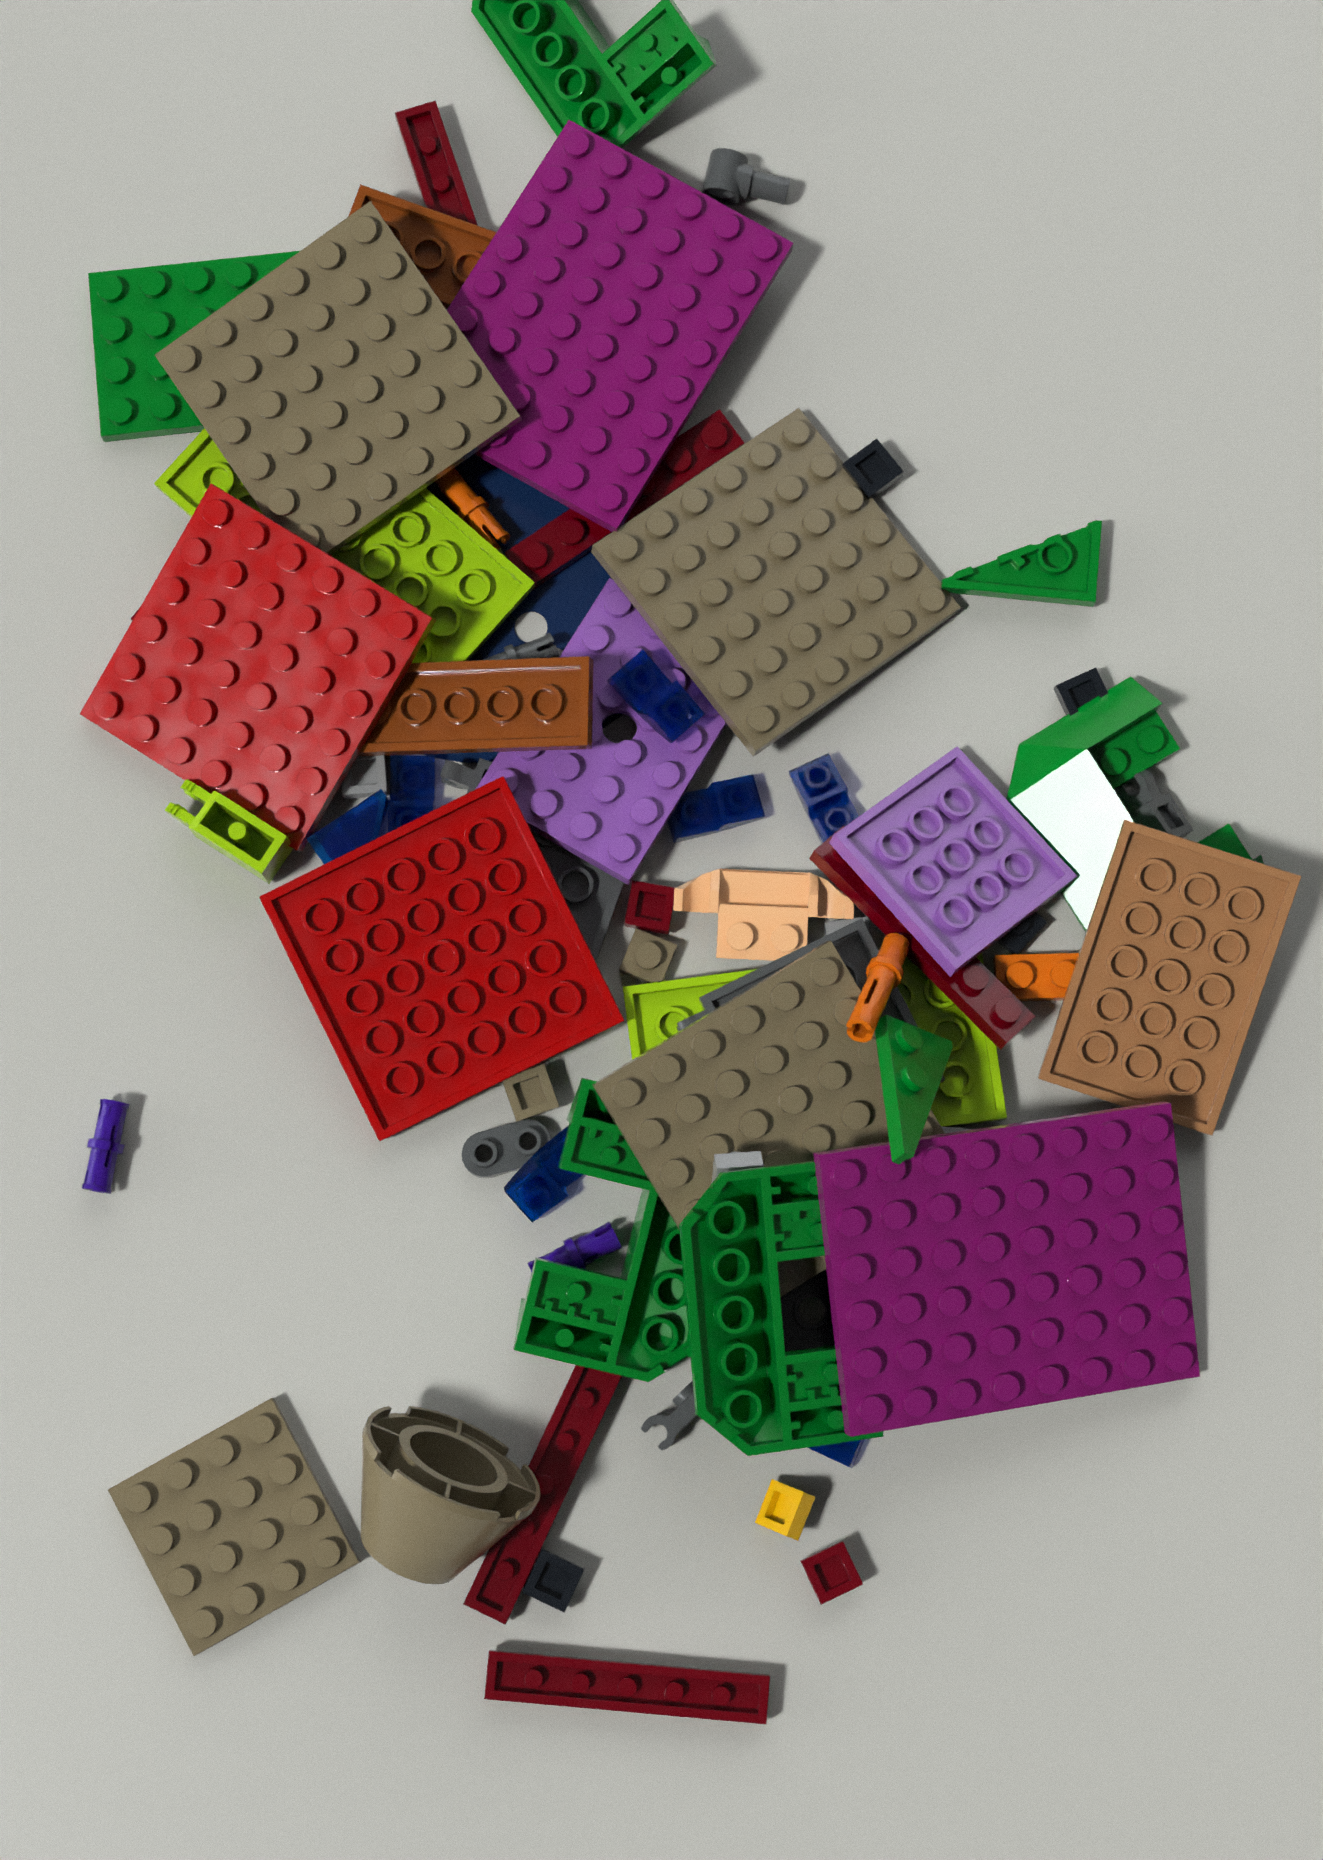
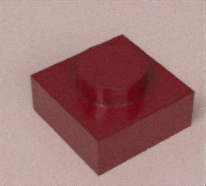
[624,880,674,935]
[800,1541,863,1605]

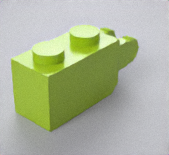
[164,779,293,884]

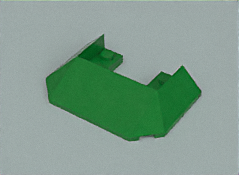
[471,0,717,148]
[1006,676,1264,932]
[513,1078,690,1382]
[679,1161,884,1456]

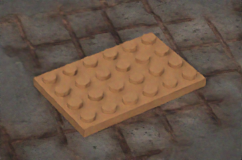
[1038,819,1301,1136]

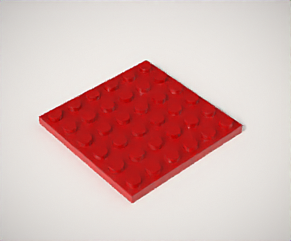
[80,484,437,851]
[259,776,624,1142]

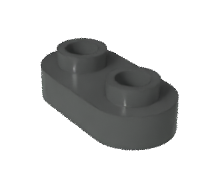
[462,1119,552,1178]

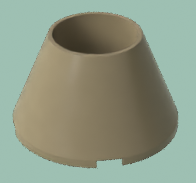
[361,1406,540,1584]

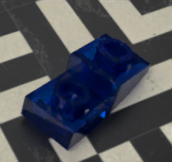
[607,649,705,743]
[788,753,859,844]
[388,755,436,833]
[668,774,765,843]
[504,1125,584,1222]

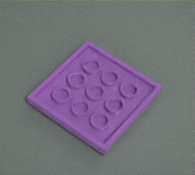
[829,746,1077,977]

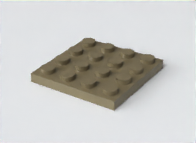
[108,1398,361,1656]

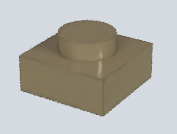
[619,928,677,983]
[502,1064,559,1122]

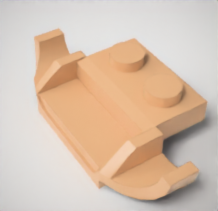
[673,868,854,961]

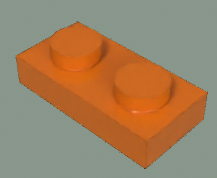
[993,953,1079,1001]

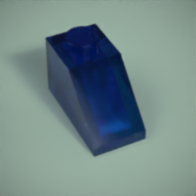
[307,789,391,864]

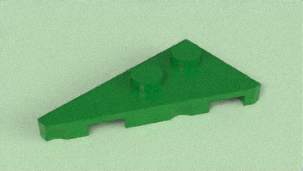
[941,520,1102,607]
[875,1015,953,1164]

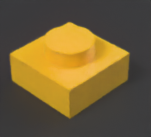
[755,1479,815,1541]

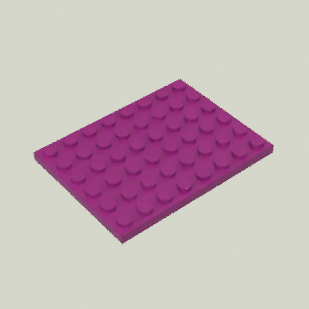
[447,120,794,532]
[813,1101,1200,1437]

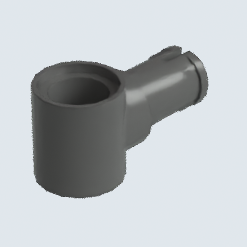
[702,148,791,205]

